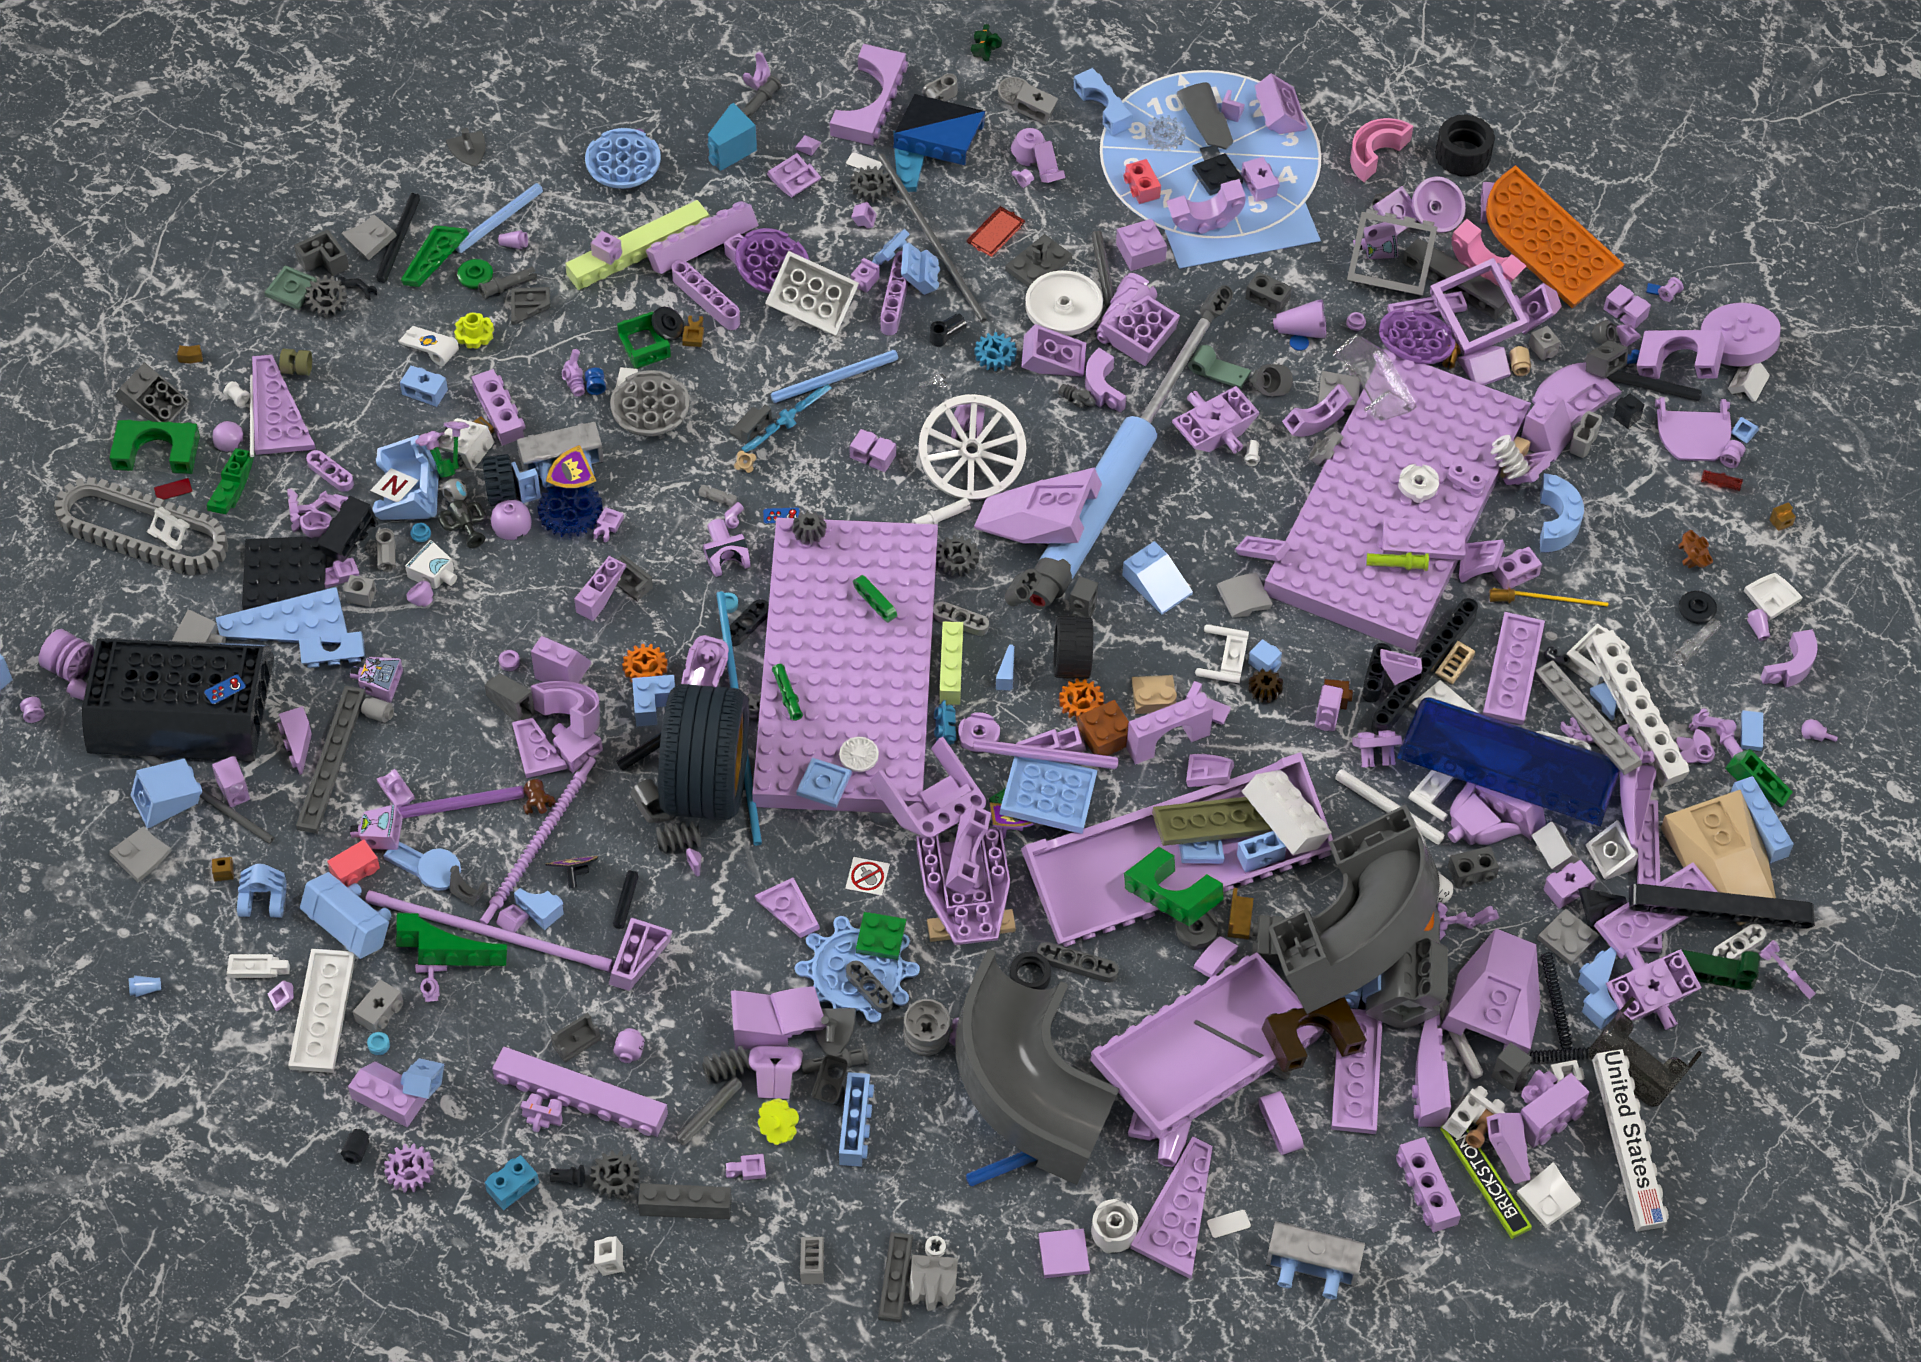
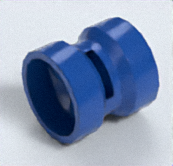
[584,367,606,395]

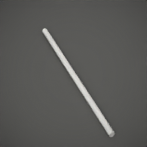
[250,375,254,457]

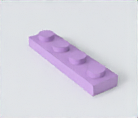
[1387,291,1467,316]

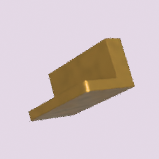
[1227,888,1254,940]

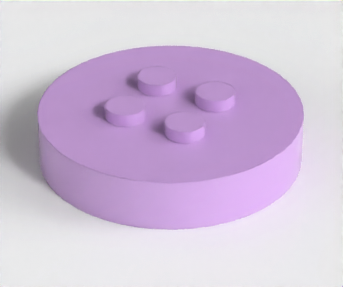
[1701,303,1780,366]

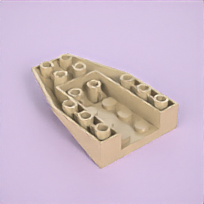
[1661,790,1776,925]

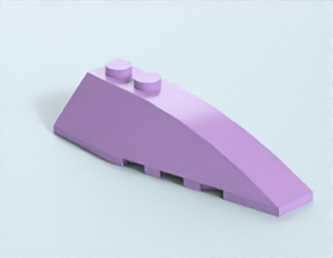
[1412,1013,1451,1127]

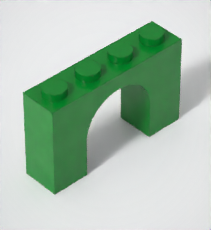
[109,420,200,474]
[1124,846,1224,926]

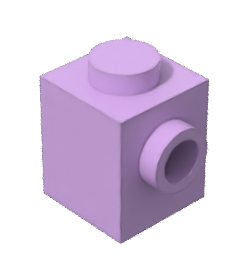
[591,231,622,265]

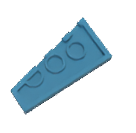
[893,131,924,192]

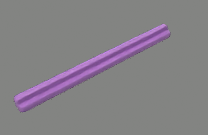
[398,786,524,818]

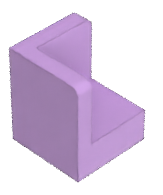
[1221,90,1245,122]

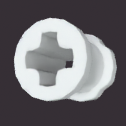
[223,381,250,407]

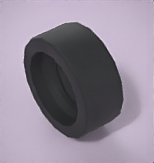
[1010,952,1051,990]

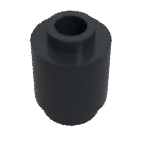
[341,1129,370,1164]

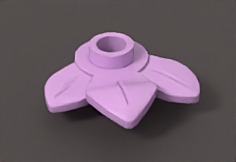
[1676,729,1715,763]

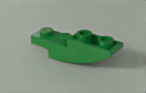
[207,448,255,515]

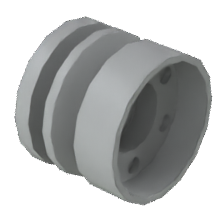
[903,999,950,1056]

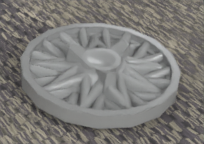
[998,77,1030,106]

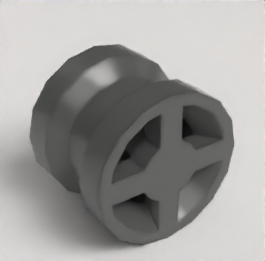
[747,694,761,720]

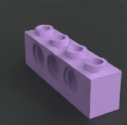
[471,369,526,446]
[1396,1137,1461,1233]

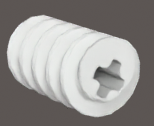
[1490,435,1530,480]

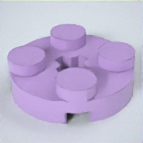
[958,713,1000,752]

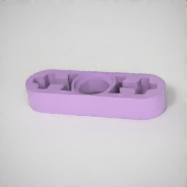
[306,450,354,492]

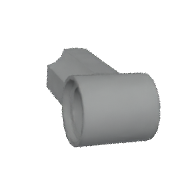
[376,528,396,572]

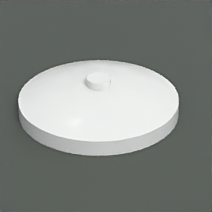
[1025,270,1103,336]

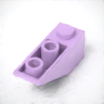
[574,556,626,621]
[277,706,312,775]
[1486,1113,1531,1184]

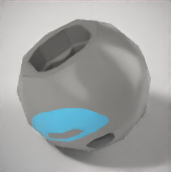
[442,479,468,503]

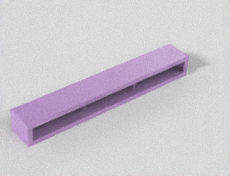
[492,1046,668,1137]

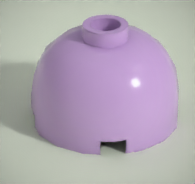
[491,500,532,540]

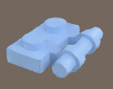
[872,229,910,265]

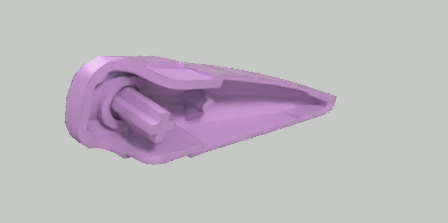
[681,635,729,687]
[1620,736,1657,849]

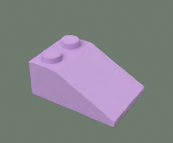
[1021,324,1086,377]

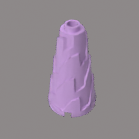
[1096,273,1157,344]

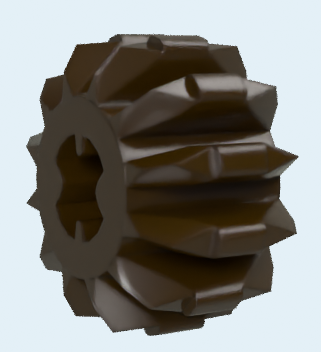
[1248,668,1283,703]

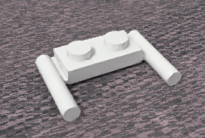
[1408,755,1479,821]

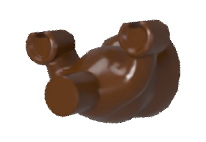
[523,779,556,815]

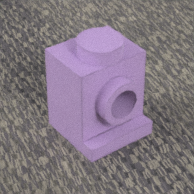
[851,258,880,293]

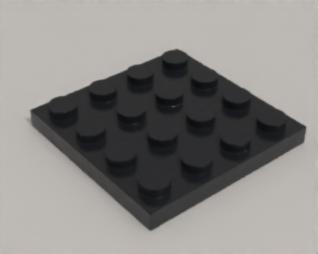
[242,536,327,610]

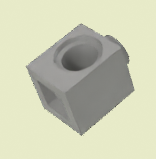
[343,575,376,607]

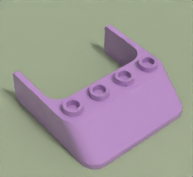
[870,737,986,838]

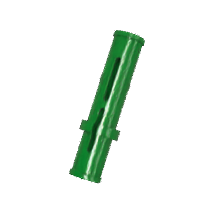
[772,664,803,721]

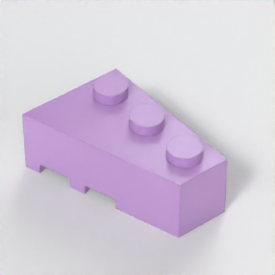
[609,918,672,991]

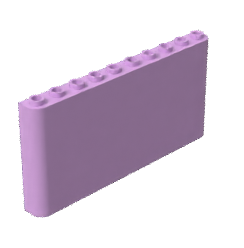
[1090,952,1324,1139]

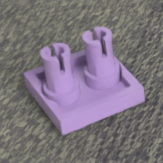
[1352,730,1402,767]

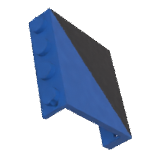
[893,94,985,165]

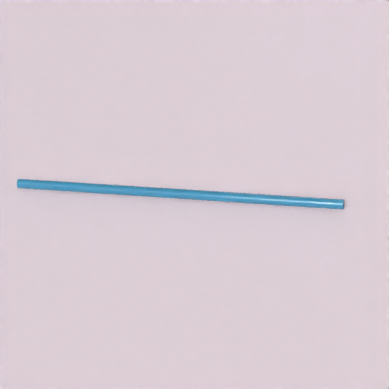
[716,591,762,846]

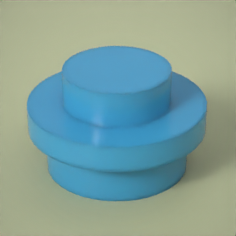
[410,523,431,542]

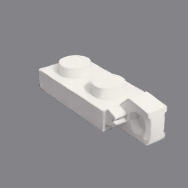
[227,954,290,978]

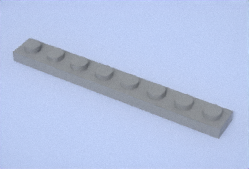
[1535,660,1642,775]

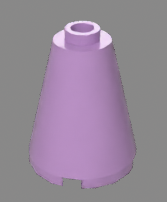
[1273,299,1326,338]

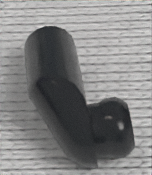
[1544,646,1570,666]

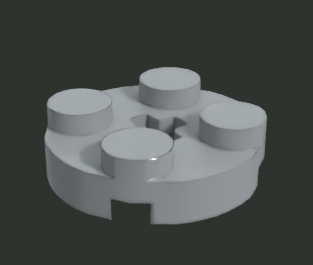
[1309,428,1343,465]

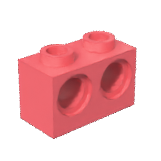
[1123,159,1161,204]

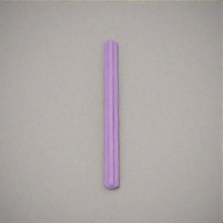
[973,739,1118,769]

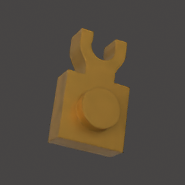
[682,315,704,347]

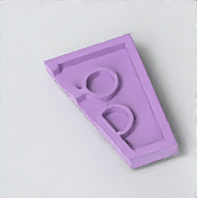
[512,718,567,778]
[755,878,820,938]

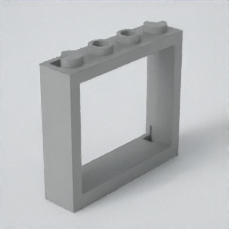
[1347,209,1438,295]

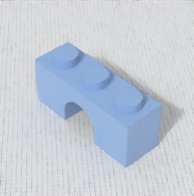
[299,631,366,668]

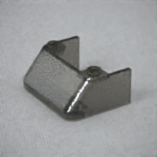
[1589,996,1702,1107]

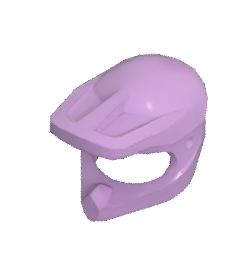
[951,404,985,440]

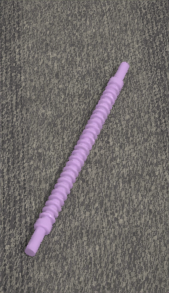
[480,757,596,925]

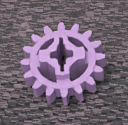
[384,1144,434,1193]

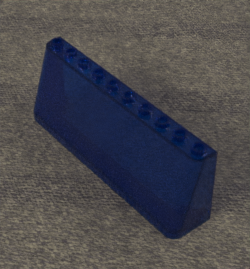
[1397,697,1620,827]

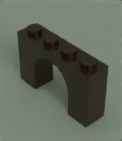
[1262,997,1367,1073]

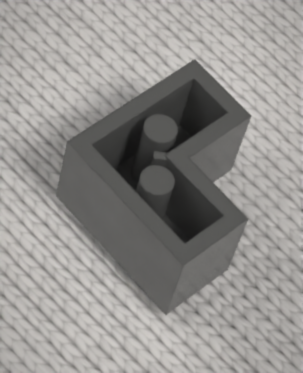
[294,229,349,276]

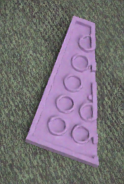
[252,355,316,455]
[1130,1137,1213,1279]

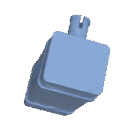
[300,872,391,959]

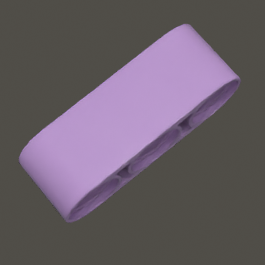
[1258,1091,1304,1155]

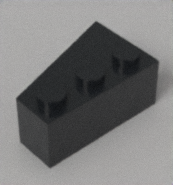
[318,496,379,562]

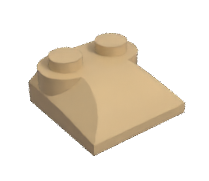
[1132,675,1177,714]

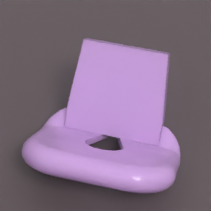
[749,1046,803,1099]

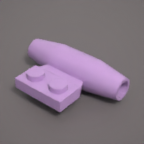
[1128,1111,1192,1167]

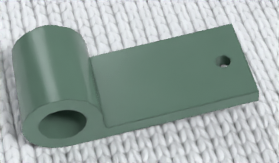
[1188,345,1251,389]

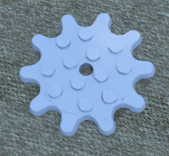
[795,916,920,1024]

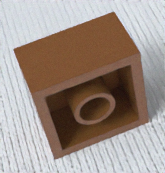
[1077,700,1129,756]

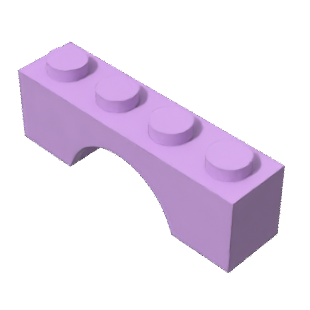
[945,805,991,894]

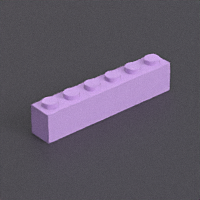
[646,201,759,274]

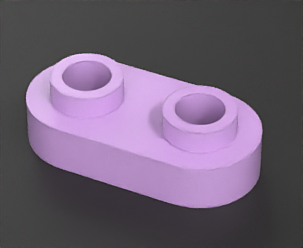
[1448,463,1486,494]

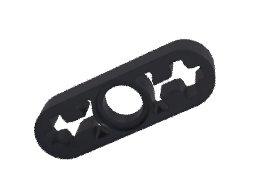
[729,599,769,646]

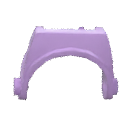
[743,52,770,90]

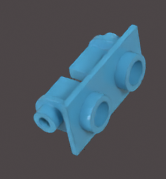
[934,700,956,745]

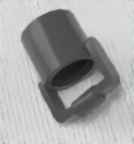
[630,779,674,823]

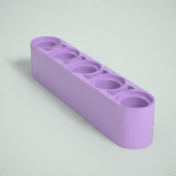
[881,251,909,335]
[672,260,740,330]

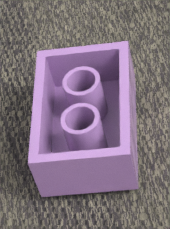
[1521,1073,1589,1148]

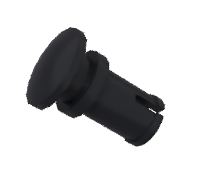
[550,1165,585,1187]

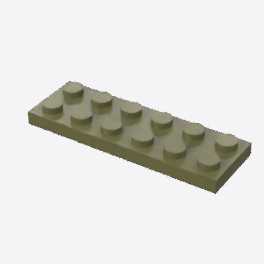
[1152,797,1273,846]

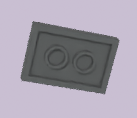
[1005,234,1072,288]

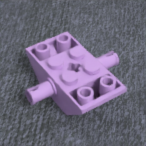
[1172,386,1259,453]
[1606,946,1702,1030]

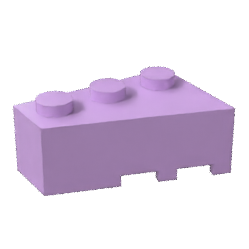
[1475,771,1546,840]

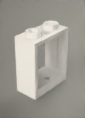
[1566,623,1630,686]

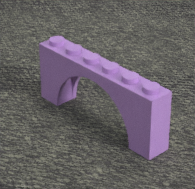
[830,44,908,146]

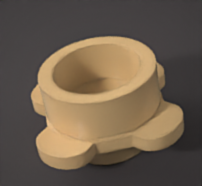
[734,451,756,473]

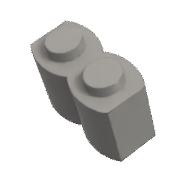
[1570,411,1602,458]

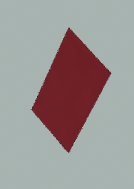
[154,478,193,500]

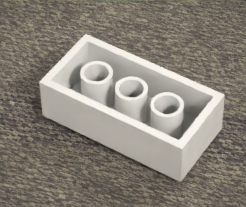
[1242,770,1332,855]

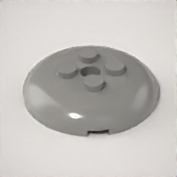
[610,370,690,436]

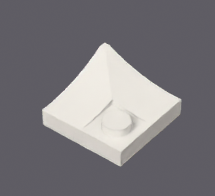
[1744,573,1803,621]
[1516,1162,1581,1228]

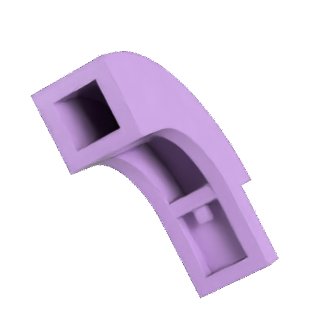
[1085,348,1126,413]
[1282,384,1353,437]
[1760,629,1817,688]

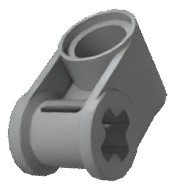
[922,74,958,101]

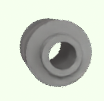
[361,697,394,723]

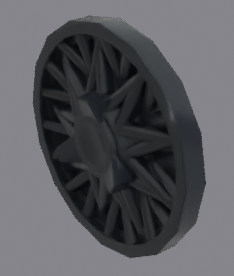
[651,306,684,341]
[1679,591,1717,624]

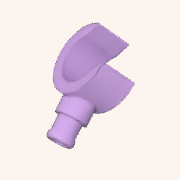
[1012,169,1034,188]

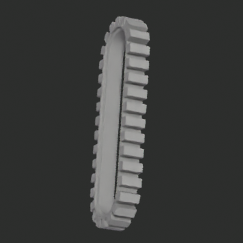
[54,477,228,575]

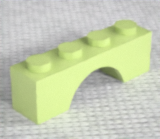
[939,622,963,705]

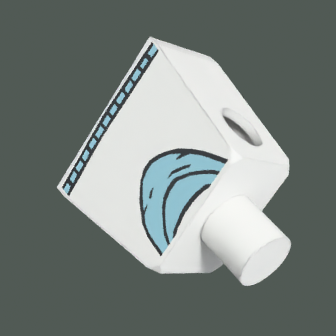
[405,540,457,589]

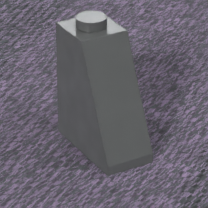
[485,673,535,722]

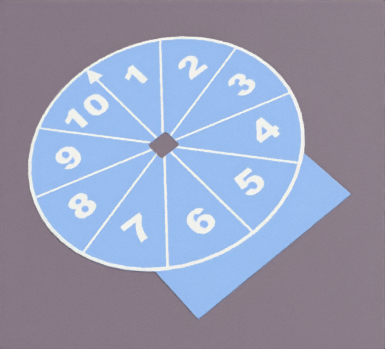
[1100,70,1321,269]

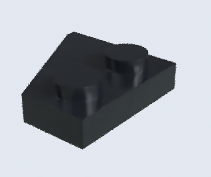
[1578,888,1627,928]

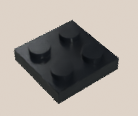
[1192,153,1243,196]

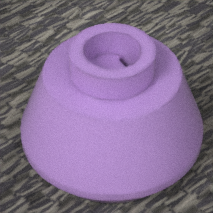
[407,581,433,607]

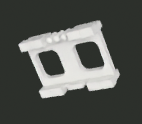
[147,507,190,550]

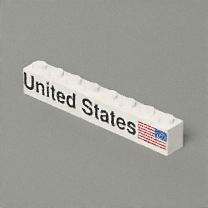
[1592,1049,1668,1232]

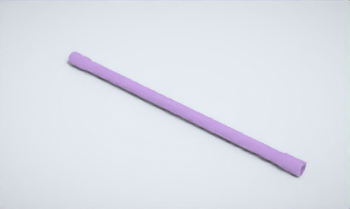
[365,890,613,972]

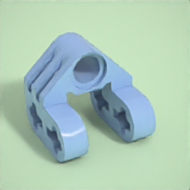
[237,864,287,918]

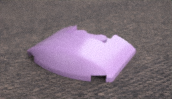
[1532,363,1622,427]

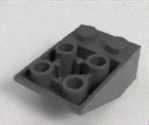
[115,362,190,422]

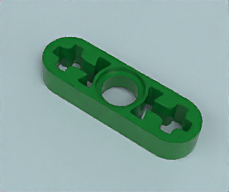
[853,575,897,623]

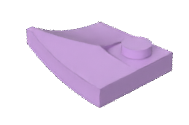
[1459,540,1505,583]
[1186,754,1234,787]

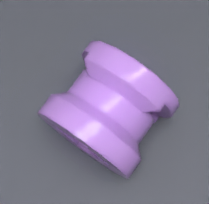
[20,697,45,723]

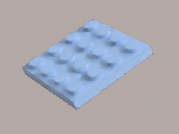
[1000,756,1098,834]

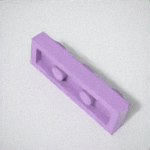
[1235,536,1291,561]

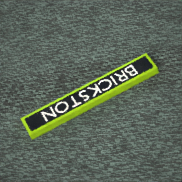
[1440,1125,1532,1239]

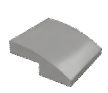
[1217,573,1273,618]

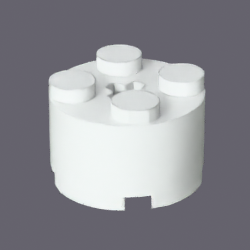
[1091,1199,1138,1253]

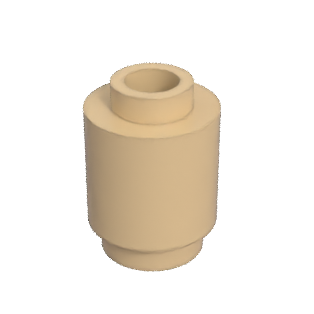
[1509,346,1531,376]

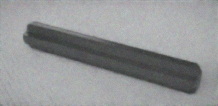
[676,1077,742,1145]

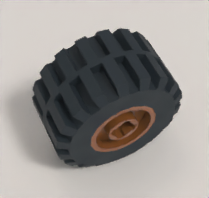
[482,453,516,507]

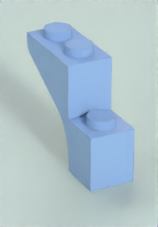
[1578,947,1619,1029]

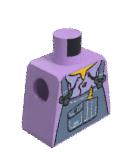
[350,657,403,702]

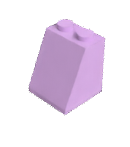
[1521,390,1574,462]
[531,636,591,683]
[731,990,792,1050]

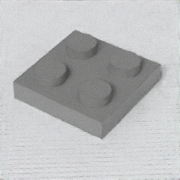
[1537,909,1599,966]

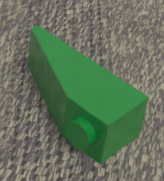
[1725,749,1793,807]

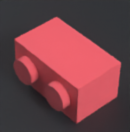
[327,840,380,887]

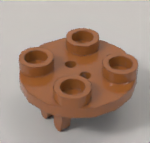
[1678,530,1713,568]

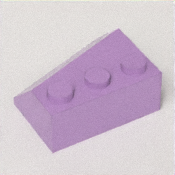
[1100,295,1180,366]

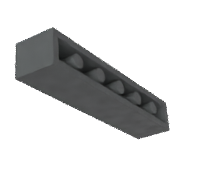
[1403,238,1510,321]

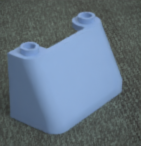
[373,435,439,520]

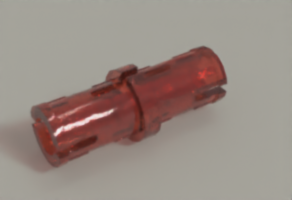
[1701,469,1743,491]

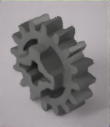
[850,166,891,202]
[305,275,348,317]
[936,535,979,576]
[590,1150,640,1199]

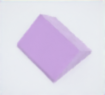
[1458,346,1511,386]

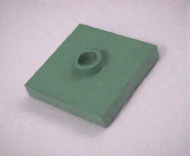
[265,266,317,310]

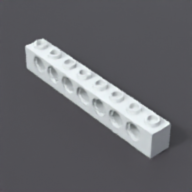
[1586,630,1690,787]

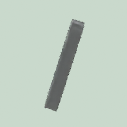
[1037,942,1119,983]

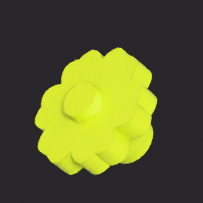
[454,313,494,349]
[758,1098,799,1145]

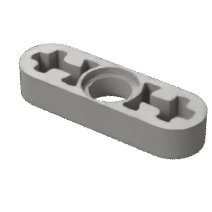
[933,602,989,636]

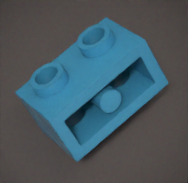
[485,1155,539,1210]

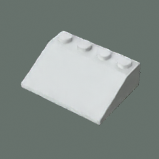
[765,251,859,336]

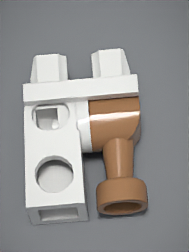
[1442,1086,1505,1148]

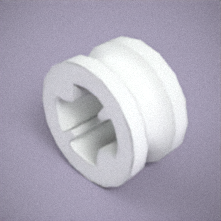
[925,1236,946,1257]

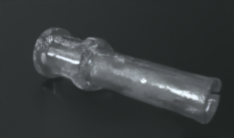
[1672,618,1721,666]

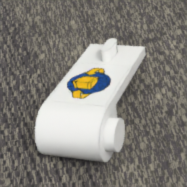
[399,326,459,366]

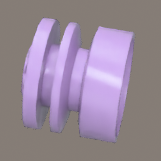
[39,629,95,682]

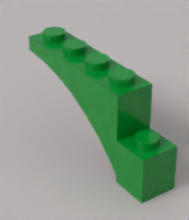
[396,913,507,966]

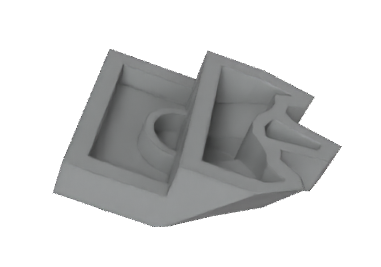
[909,1255,958,1311]

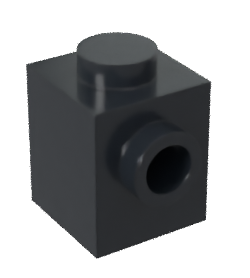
[1613,393,1645,429]

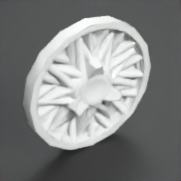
[839,737,879,772]

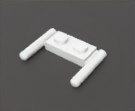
[1195,625,1249,683]

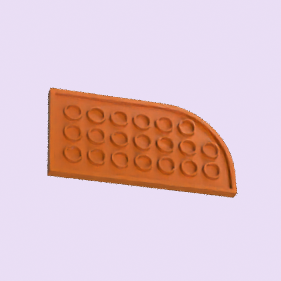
[1486,165,1625,309]

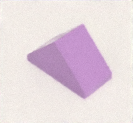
[1380,649,1422,685]

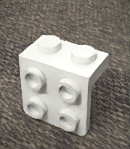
[438,418,495,470]

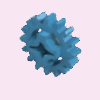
[974,332,1017,371]

